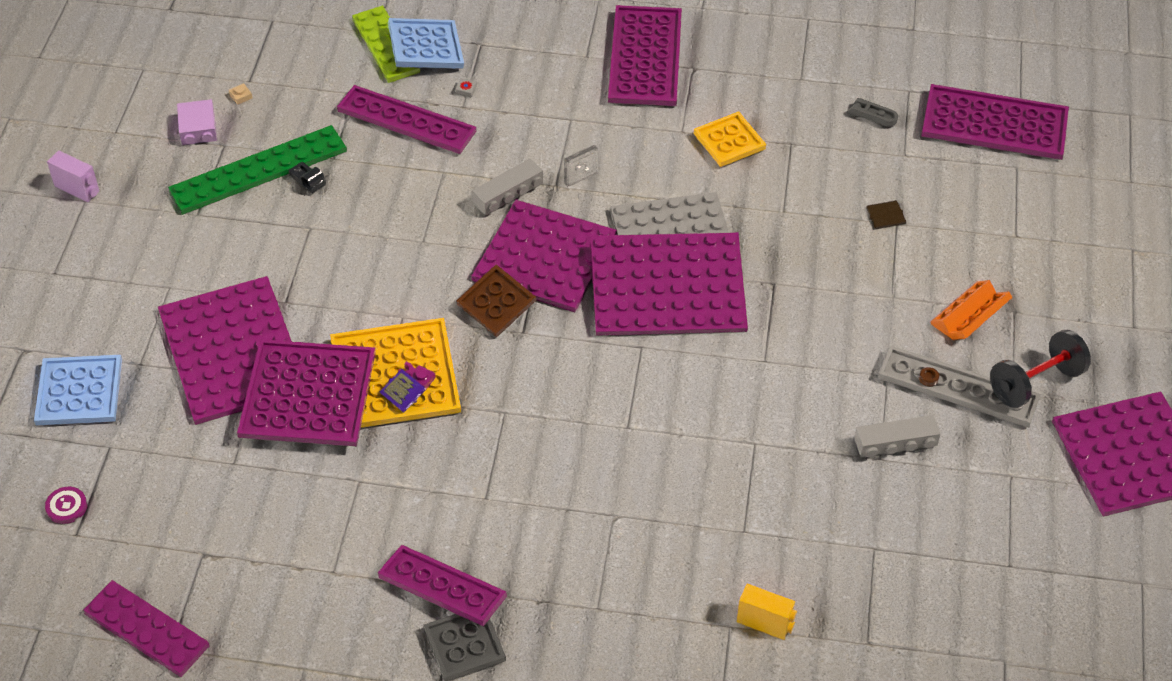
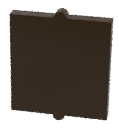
[866,200,906,229]

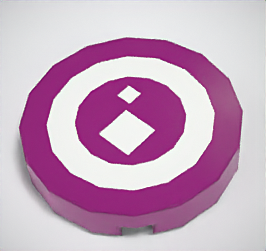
[45,486,87,524]

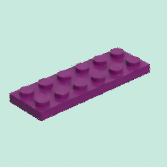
[378,544,507,627]
[83,580,210,677]

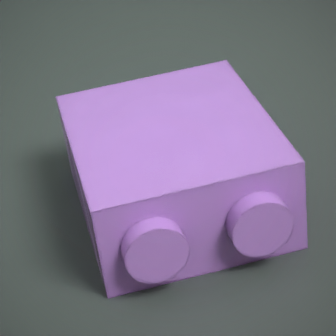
[177,99,217,145]
[47,150,99,202]

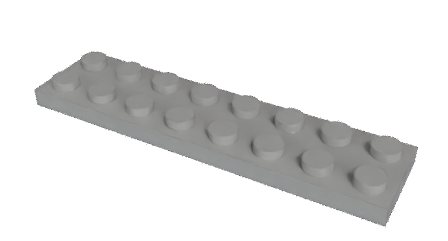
[878,346,1041,428]

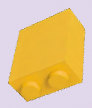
[737,583,797,640]

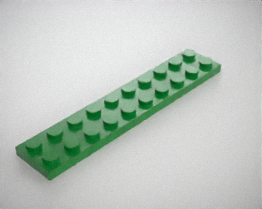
[168,125,347,215]

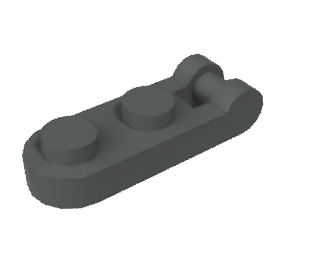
[849,98,898,127]

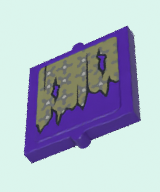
[380,369,426,413]

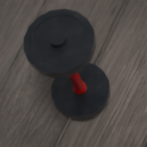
[990,330,1091,408]

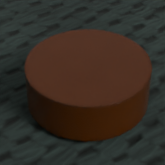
[919,367,939,387]

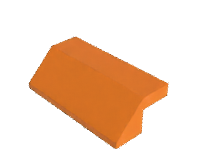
[930,280,1013,340]

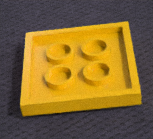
[694,111,766,167]

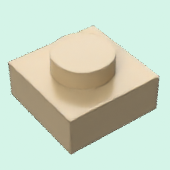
[229,83,253,105]

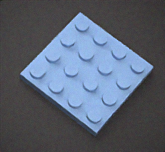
[388,18,464,69]
[34,355,122,425]

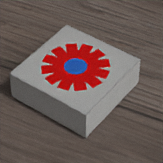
[455,78,477,97]

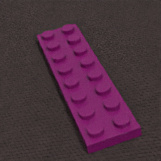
[337,85,477,154]

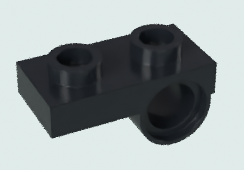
[288,162,326,194]

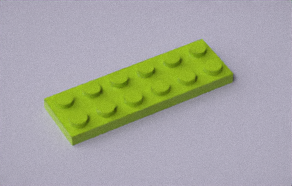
[352,5,420,83]

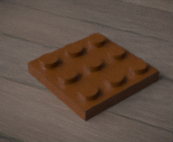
[456,264,537,338]

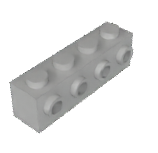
[472,159,543,215]
[854,415,941,458]

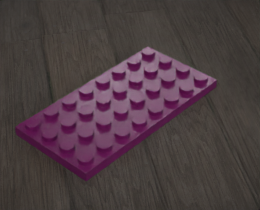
[608,5,682,106]
[921,84,1069,160]

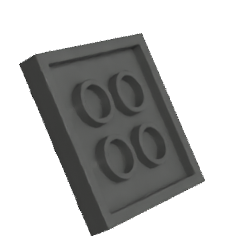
[423,614,506,681]

